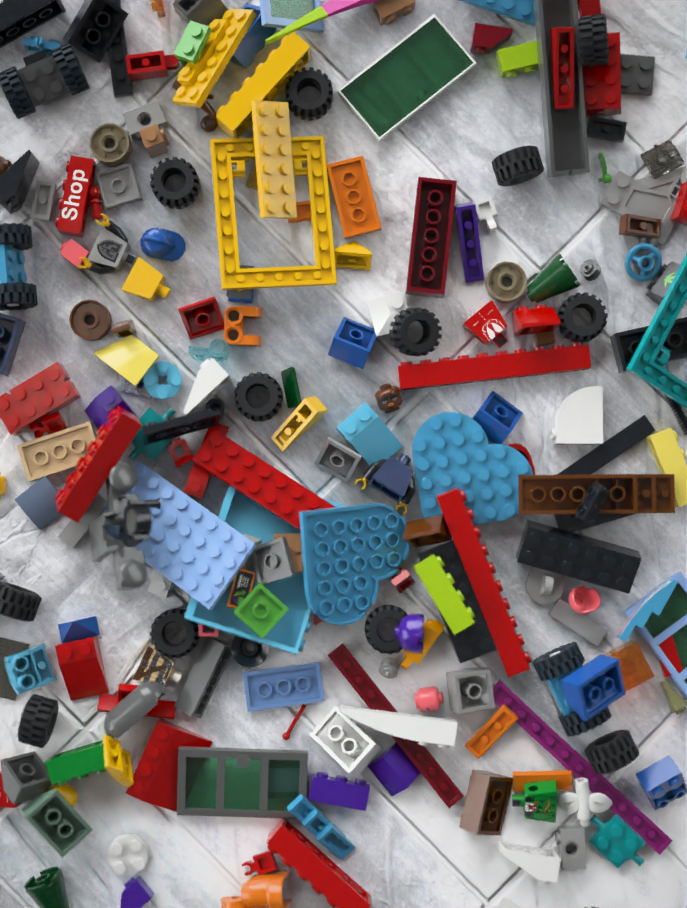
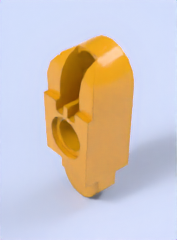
[400,619,445,670]

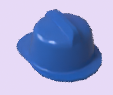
[140,228,185,261]

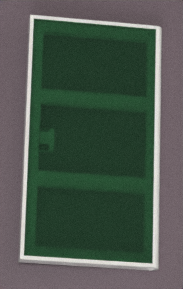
[337,14,476,142]

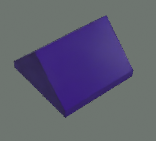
[367,742,420,796]

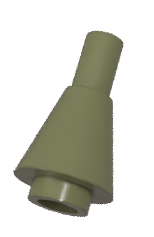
[660,679,687,715]

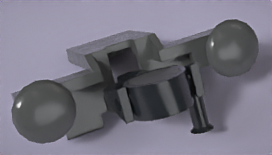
[89,464,161,591]

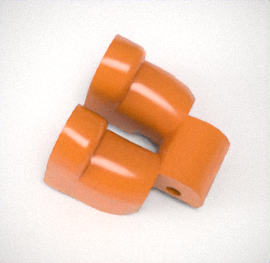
[221,871,292,908]

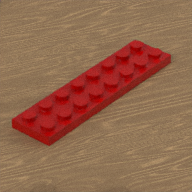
[192,429,335,532]

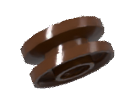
[69,299,112,341]

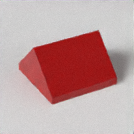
[178,296,224,340]

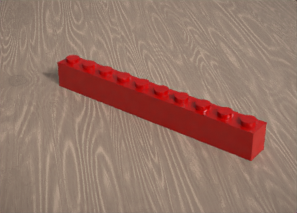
[397,342,591,391]
[436,487,532,677]

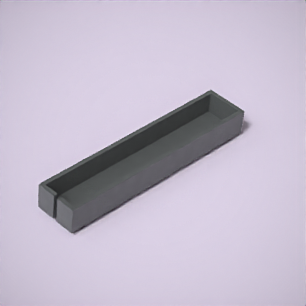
[533,0,590,178]

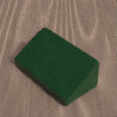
[281,367,302,408]

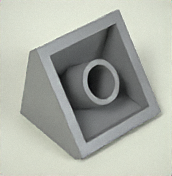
[314,437,362,483]

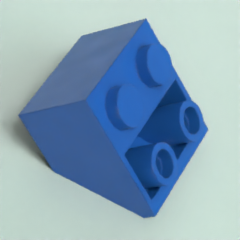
[636,755,687,810]

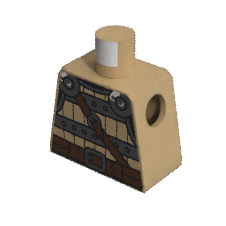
[133,644,183,686]

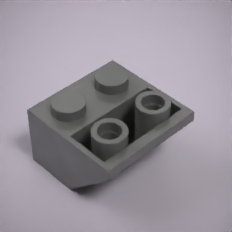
[173,0,228,26]

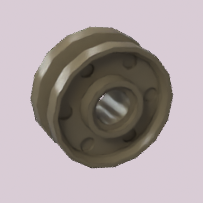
[90,123,132,167]
[485,261,527,303]

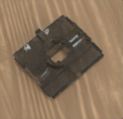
[640,140,684,179]

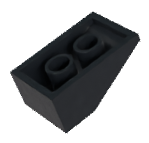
[0,150,40,214]

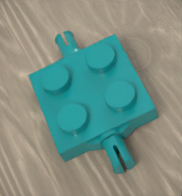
[128,407,176,461]
[589,814,645,868]

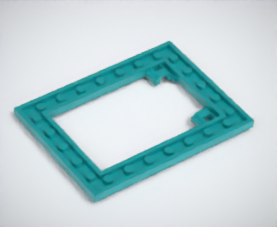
[627,254,687,409]

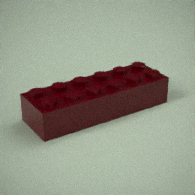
[405,177,457,298]

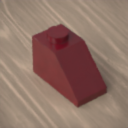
[470,23,513,55]

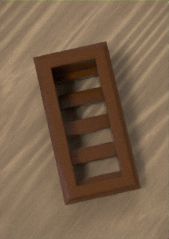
[111,319,137,339]

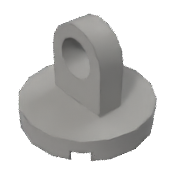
[526,568,564,604]

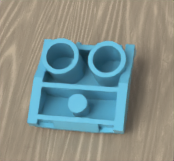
[4,643,57,694]

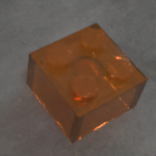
[603,640,655,692]

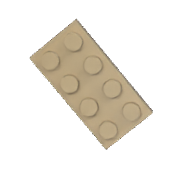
[17,421,96,482]

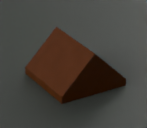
[403,514,452,548]

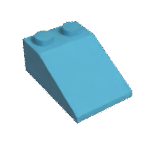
[337,402,403,466]

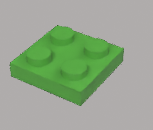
[233,582,289,639]

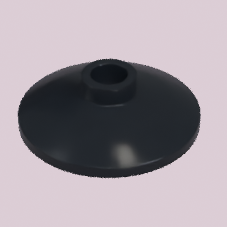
[231,636,270,668]

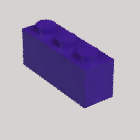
[308,772,370,811]

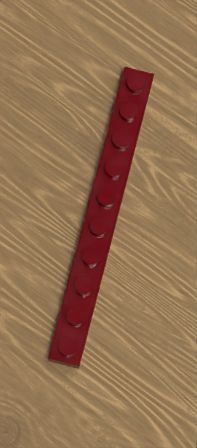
[328,643,464,808]

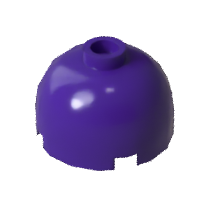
[395,614,424,654]

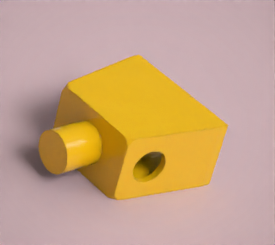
[122,257,171,302]

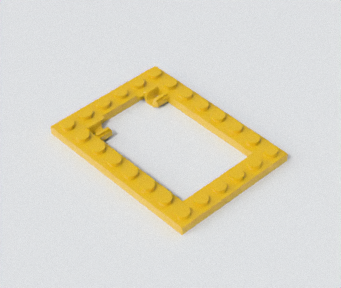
[210,136,337,290]

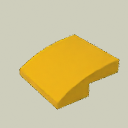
[103,734,134,788]

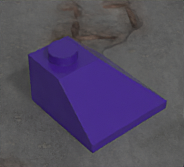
[84,385,138,429]

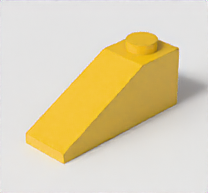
[271,396,328,451]

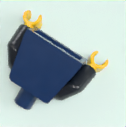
[355,454,415,515]

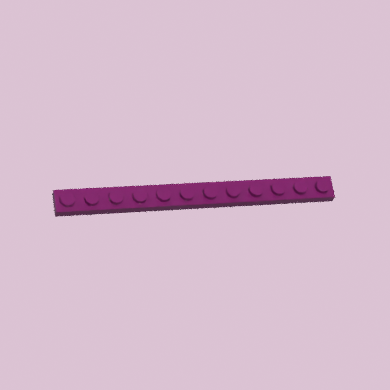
[493,680,673,855]

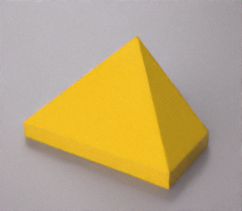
[334,240,372,270]

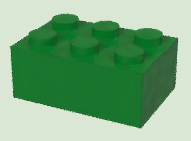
[45,740,107,786]

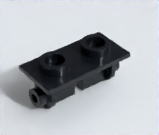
[575,482,609,524]

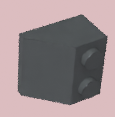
[0,751,52,805]

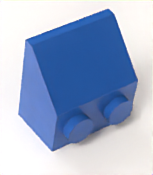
[328,317,376,369]
[472,390,523,444]

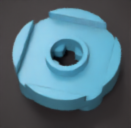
[143,361,182,400]

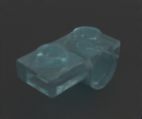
[188,339,229,363]

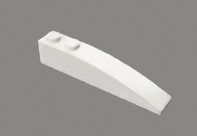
[340,705,457,748]

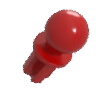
[87,185,103,220]

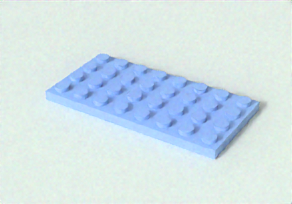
[102,461,257,610]

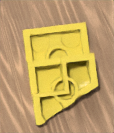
[94,335,159,386]

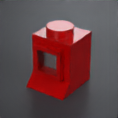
[167,437,194,468]

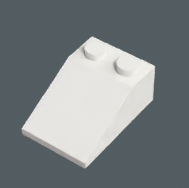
[184,358,231,415]
[310,706,382,778]
[497,841,561,885]

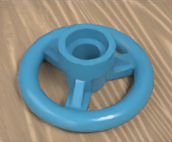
[625,243,662,281]

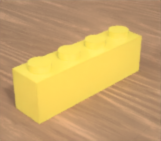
[646,427,687,508]

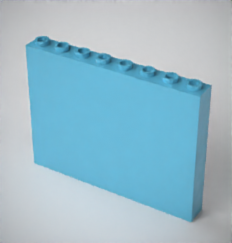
[184,486,344,655]

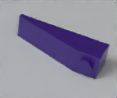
[454,202,484,283]

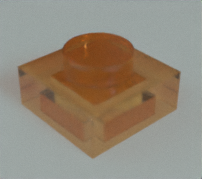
[150,0,166,18]

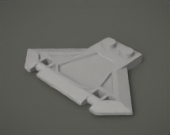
[599,166,687,264]

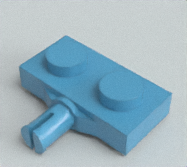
[22,36,62,55]

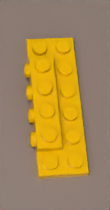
[172,9,257,108]

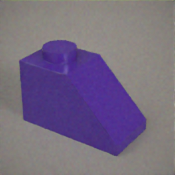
[120,875,154,908]

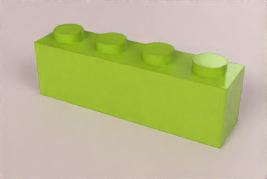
[496,41,539,78]
[413,554,475,635]

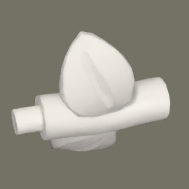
[557,778,613,826]

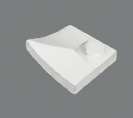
[367,291,413,337]

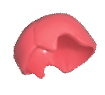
[569,585,601,615]

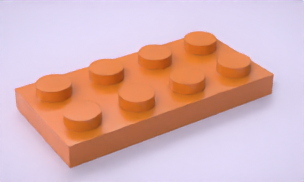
[326,156,381,239]

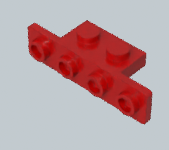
[97,683,176,719]

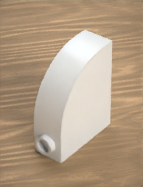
[551,386,603,445]

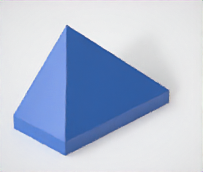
[58,616,100,643]

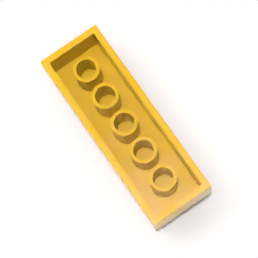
[216,32,311,138]

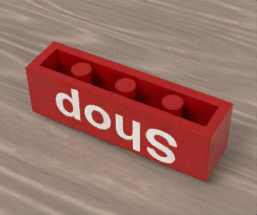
[55,156,97,238]

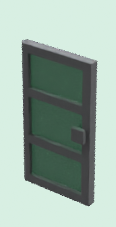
[176,746,308,819]

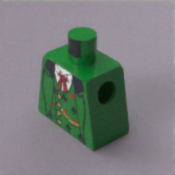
[512,780,557,823]

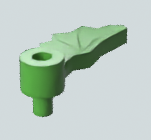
[598,153,611,183]

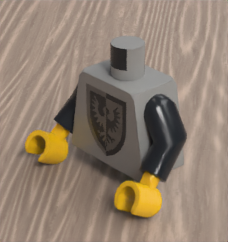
[77,214,137,275]

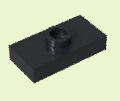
[587,116,627,143]

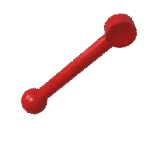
[282,704,306,740]

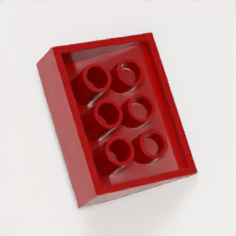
[125,718,213,812]

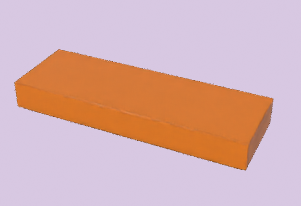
[464,704,518,759]
[513,770,572,792]

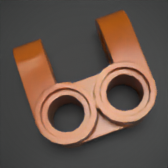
[223,306,262,347]

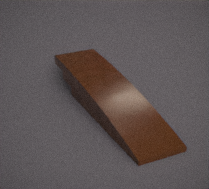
[518,474,675,515]

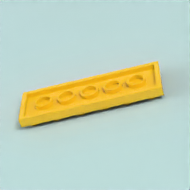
[251,100,297,219]

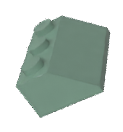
[21,789,93,858]

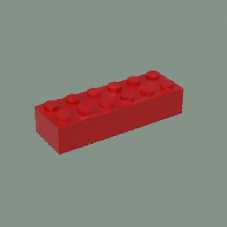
[55,405,142,523]
[266,818,371,908]

